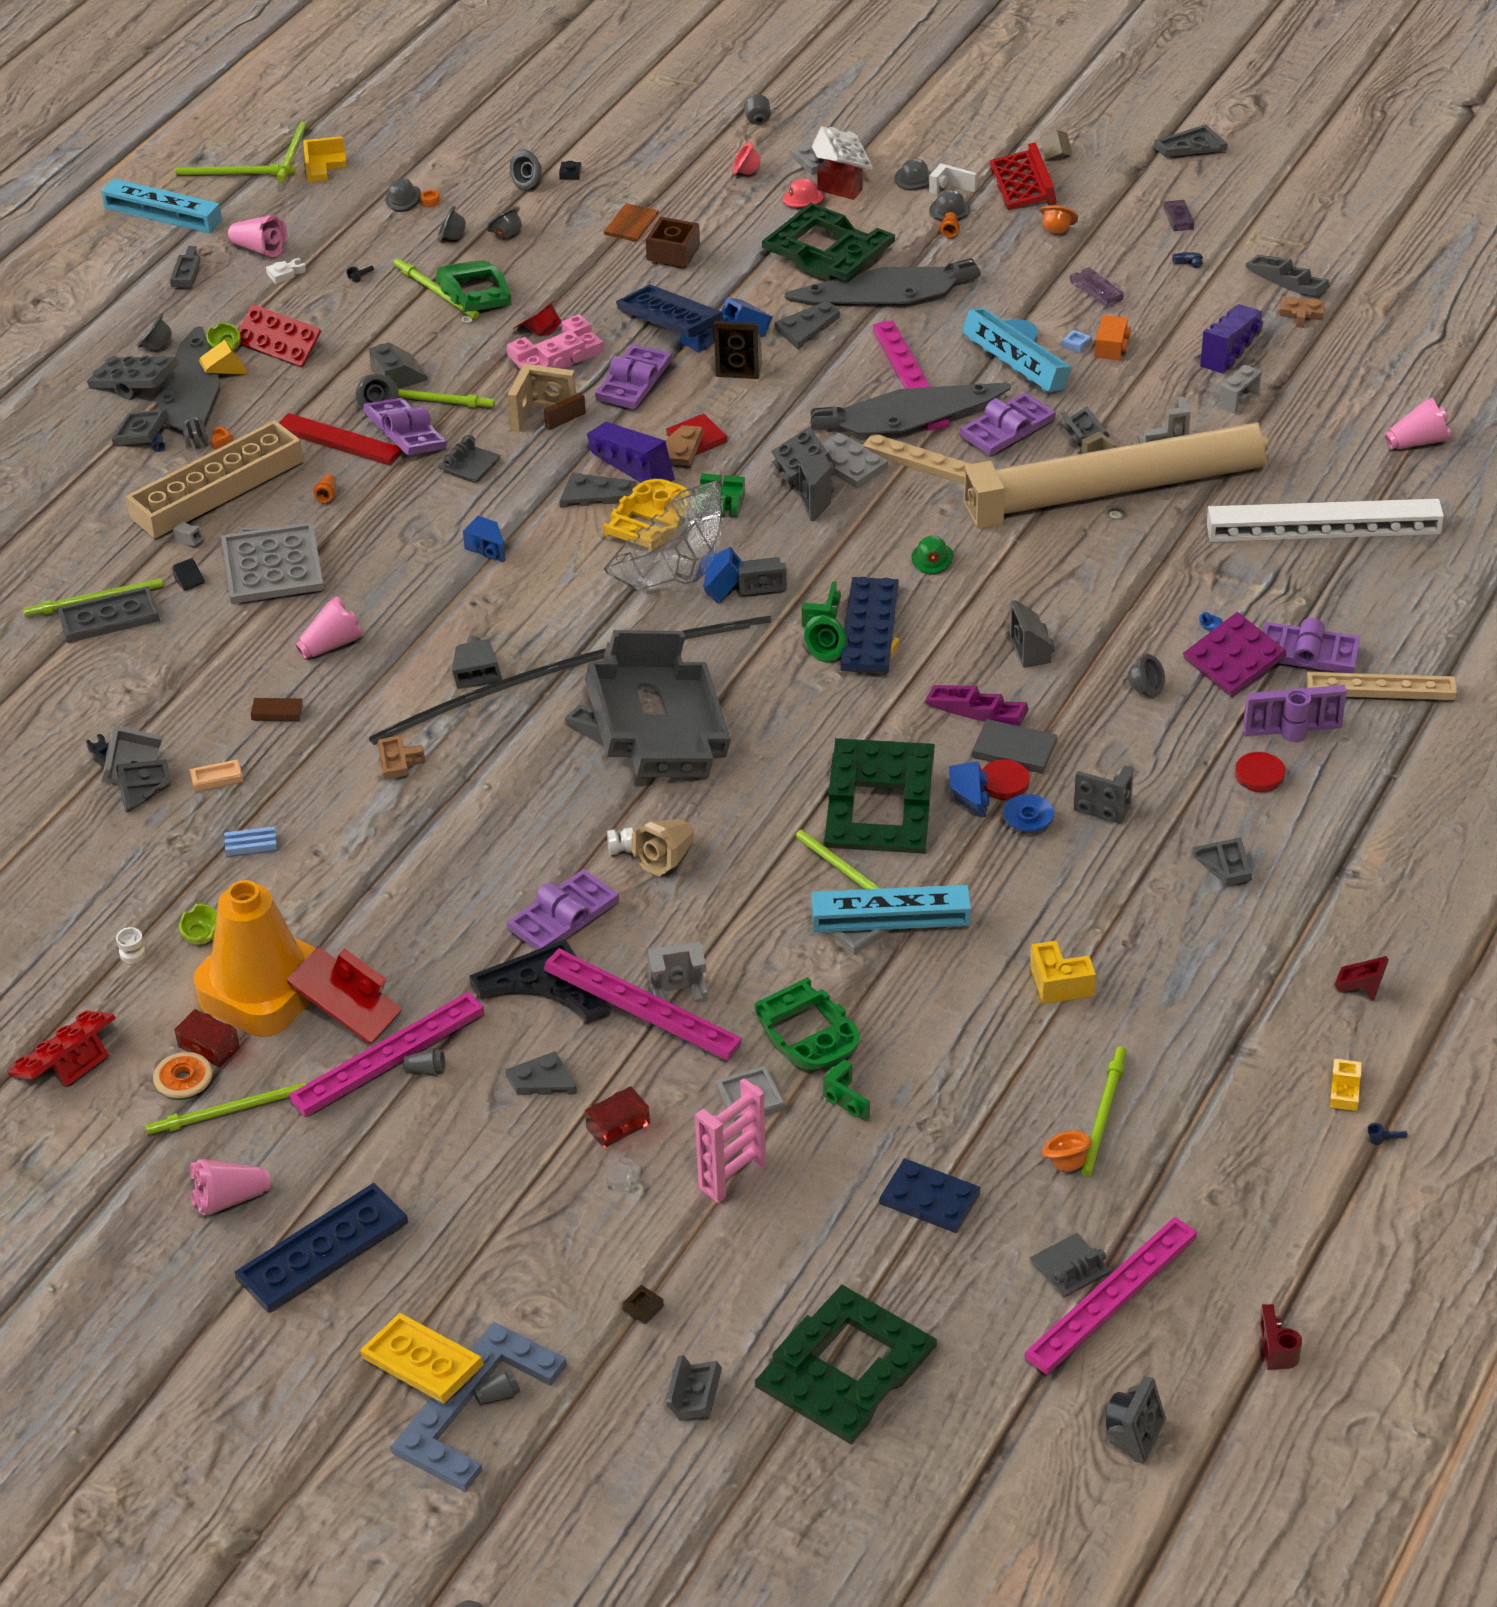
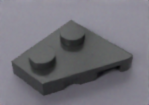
[116,759,171,812]
[1192,837,1252,886]
[506,1051,577,1095]

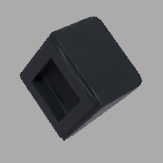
[172,558,205,591]

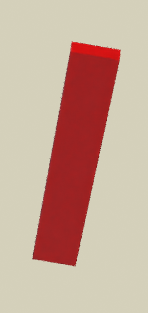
[279,413,402,466]

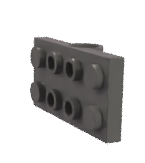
[87,355,179,399]

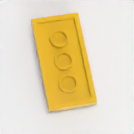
[359,1313,484,1404]

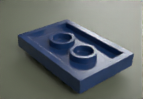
[880,1158,980,1234]

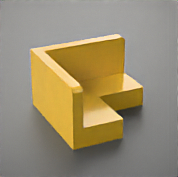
[303,136,347,183]
[1030,940,1096,1004]

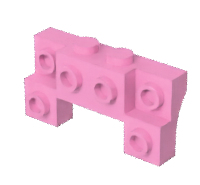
[507,314,604,369]

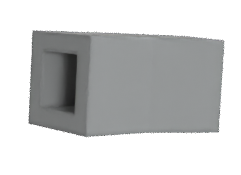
[173,521,205,546]

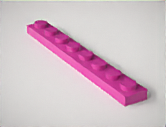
[873,320,949,431]
[544,949,742,1061]
[289,992,484,1117]
[1025,1217,1197,1375]

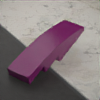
[925,685,1029,725]

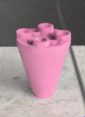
[1384,398,1452,450]
[295,596,363,659]
[190,1159,270,1215]

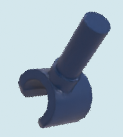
[135,434,165,452]
[1368,1123,1407,1145]

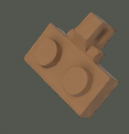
[1280,297,1325,328]
[378,735,425,780]

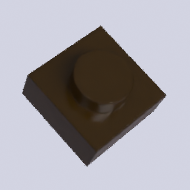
[622,1285,664,1324]

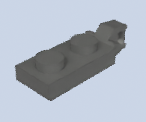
[170,246,200,288]

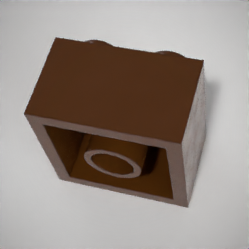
[646,216,700,267]

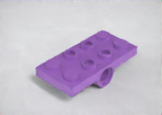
[595,344,672,410]
[960,392,1056,456]
[363,398,447,455]
[1263,618,1361,673]
[1243,685,1347,742]
[507,869,619,950]

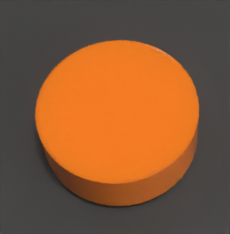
[420,190,440,207]

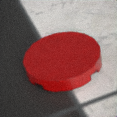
[1235,752,1285,792]
[982,759,1030,800]

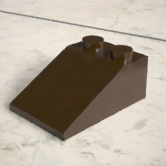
[714,321,762,379]

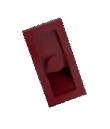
[1335,956,1389,1001]

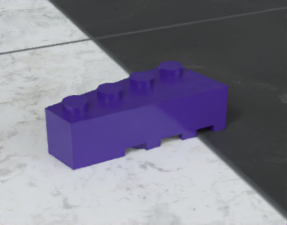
[1200,304,1263,374]
[587,422,675,483]

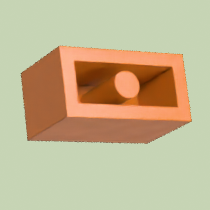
[1095,315,1131,360]

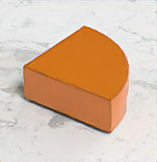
[211,425,233,450]

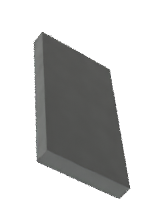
[57,586,160,643]

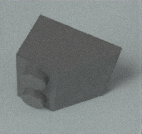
[369,342,428,389]
[798,453,834,521]
[1010,600,1055,668]

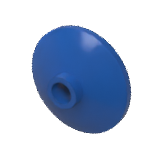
[1003,794,1054,832]

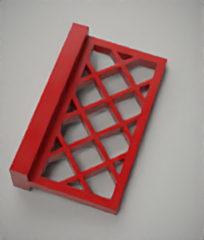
[990,142,1057,210]

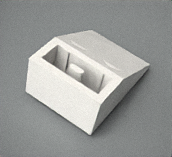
[812,126,873,170]

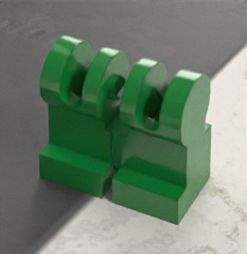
[696,473,746,516]

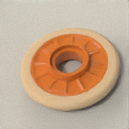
[153,1052,213,1099]

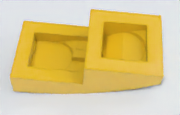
[1330,1059,1362,1111]

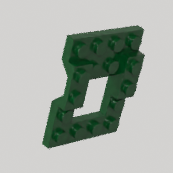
[762,202,895,281]
[824,738,935,854]
[755,1284,937,1445]

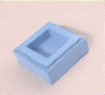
[1062,330,1092,353]

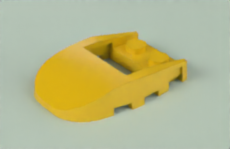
[603,479,691,552]

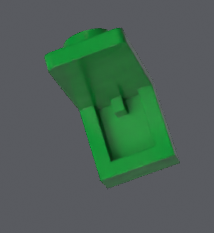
[801,581,841,627]
[823,1059,870,1121]

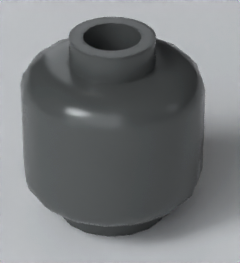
[744,94,771,124]

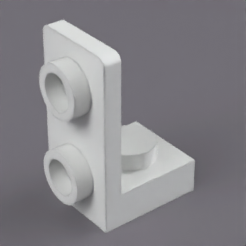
[929,163,977,195]

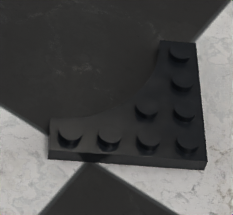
[469,939,611,1024]

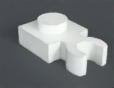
[266,258,306,284]

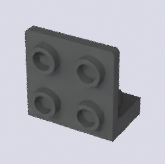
[737,557,787,595]
[1074,765,1134,824]

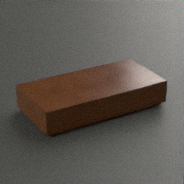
[544,392,586,430]
[251,698,303,721]

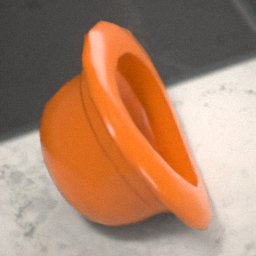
[1040,205,1078,234]
[1042,1130,1092,1172]

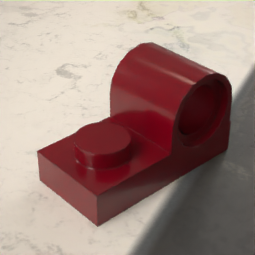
[1260,1304,1302,1370]

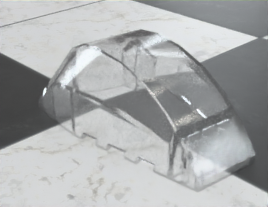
[604,480,722,594]

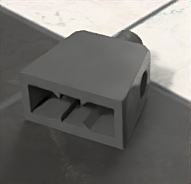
[452,636,502,689]

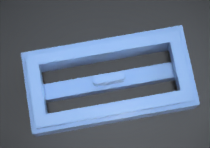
[224,826,277,856]

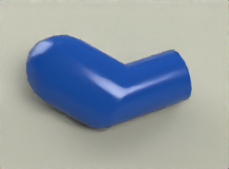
[1199,612,1223,631]

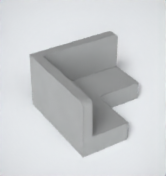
[1138,397,1191,443]
[101,725,163,785]

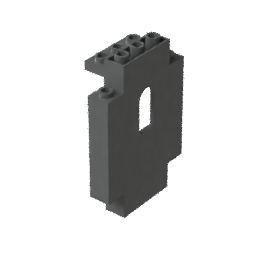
[585,630,731,777]

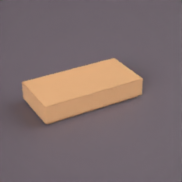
[189,759,244,792]

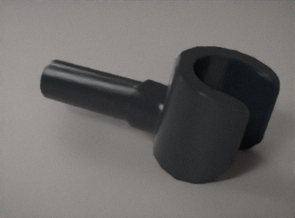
[346,265,374,283]

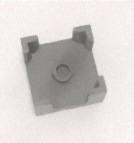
[648,941,708,1002]

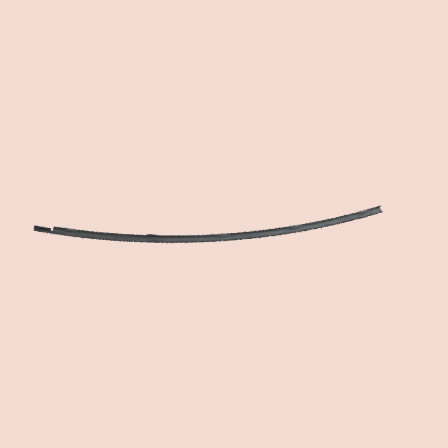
[369,615,771,745]

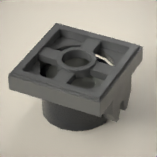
[1106,1376,1166,1463]

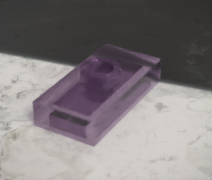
[1164,200,1194,232]

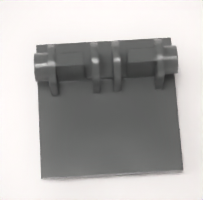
[439,435,501,481]
[1030,1233,1111,1297]

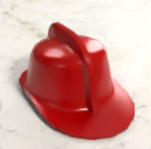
[513,300,561,335]

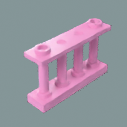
[695,1078,766,1203]

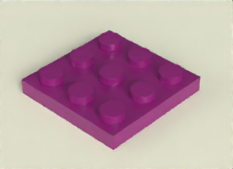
[1183,611,1287,698]

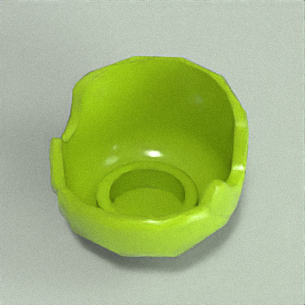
[206,322,241,351]
[179,903,217,945]

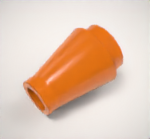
[939,212,960,238]
[313,474,336,503]

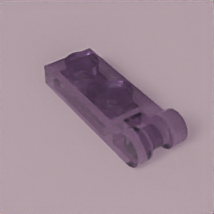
[1070,267,1124,307]

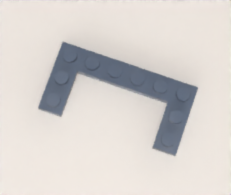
[391,1322,567,1492]

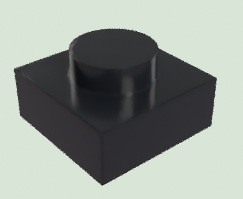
[559,161,582,180]

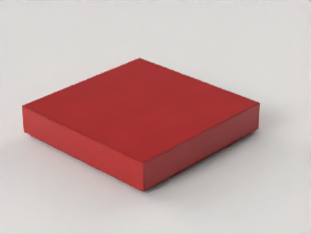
[666,413,728,455]

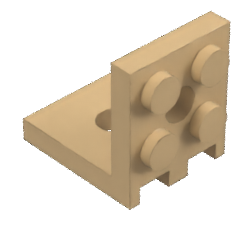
[508,363,576,431]

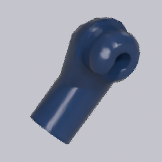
[1172,252,1203,267]

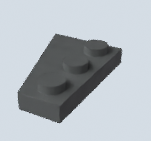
[1154,124,1228,157]
[775,301,840,350]
[559,473,637,508]

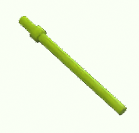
[276,121,307,182]
[175,164,296,176]
[393,258,480,319]
[398,389,495,408]
[23,578,164,617]
[796,829,881,889]
[1081,1046,1127,1177]
[145,1082,306,1135]

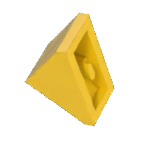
[199,340,247,374]

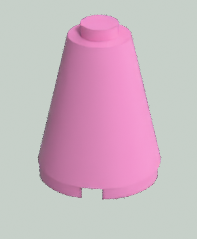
[228,215,287,257]

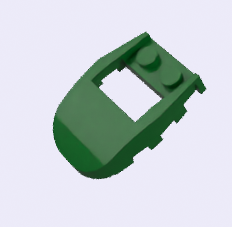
[436,260,511,312]
[754,977,859,1070]

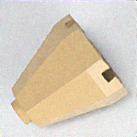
[632,819,694,877]

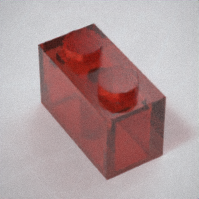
[817,159,863,200]
[174,1009,240,1068]
[585,1086,650,1149]

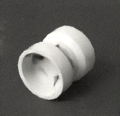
[607,827,633,855]
[116,927,146,964]

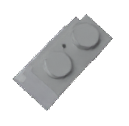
[1214,365,1262,414]

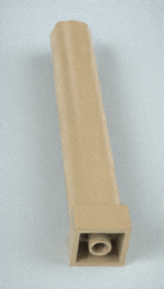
[964,422,1269,529]

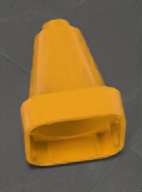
[193,880,316,1037]

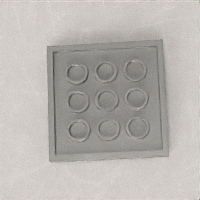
[221,522,324,604]

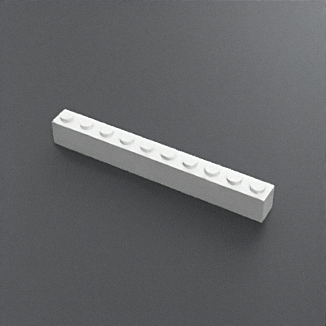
[1207,499,1444,542]

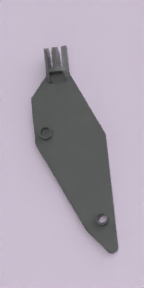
[785,258,981,304]
[156,326,220,448]
[810,382,1011,435]

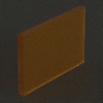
[604,203,659,242]

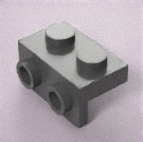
[1061,406,1110,446]
[666,1355,722,1421]

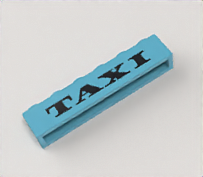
[101,179,222,233]
[962,308,1072,393]
[811,885,971,933]

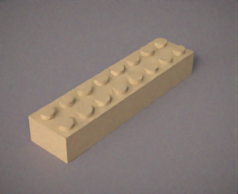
[125,420,304,538]

